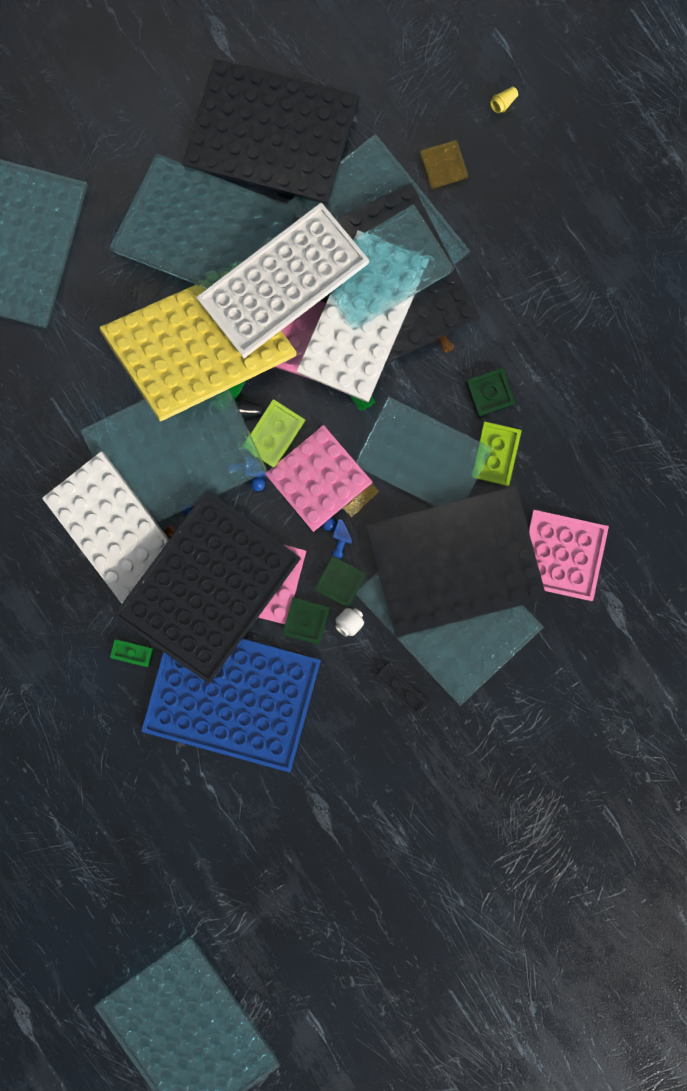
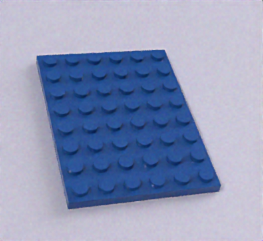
[141,639,321,772]

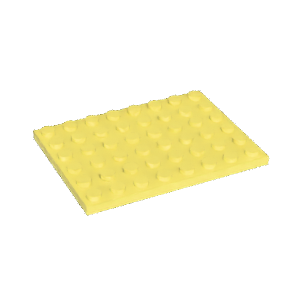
[100,267,297,422]

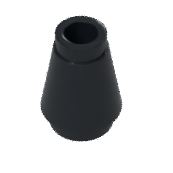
[234,399,262,418]

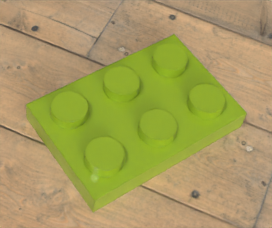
[242,399,306,468]
[471,422,522,486]

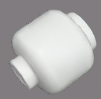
[335,608,364,637]

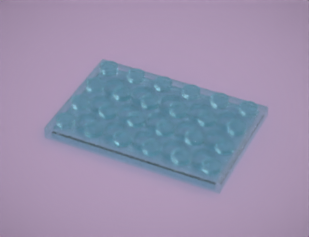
[330,204,454,331]
[356,397,492,507]

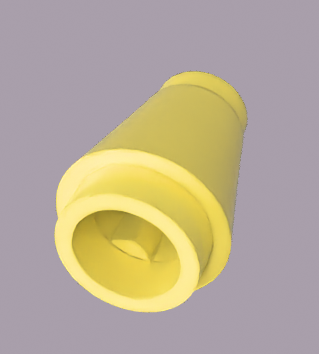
[490,86,518,114]

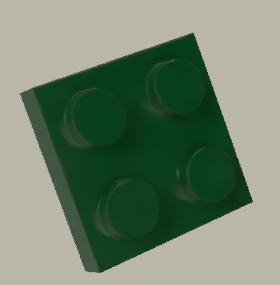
[466,368,515,417]
[315,556,367,608]
[282,598,330,645]

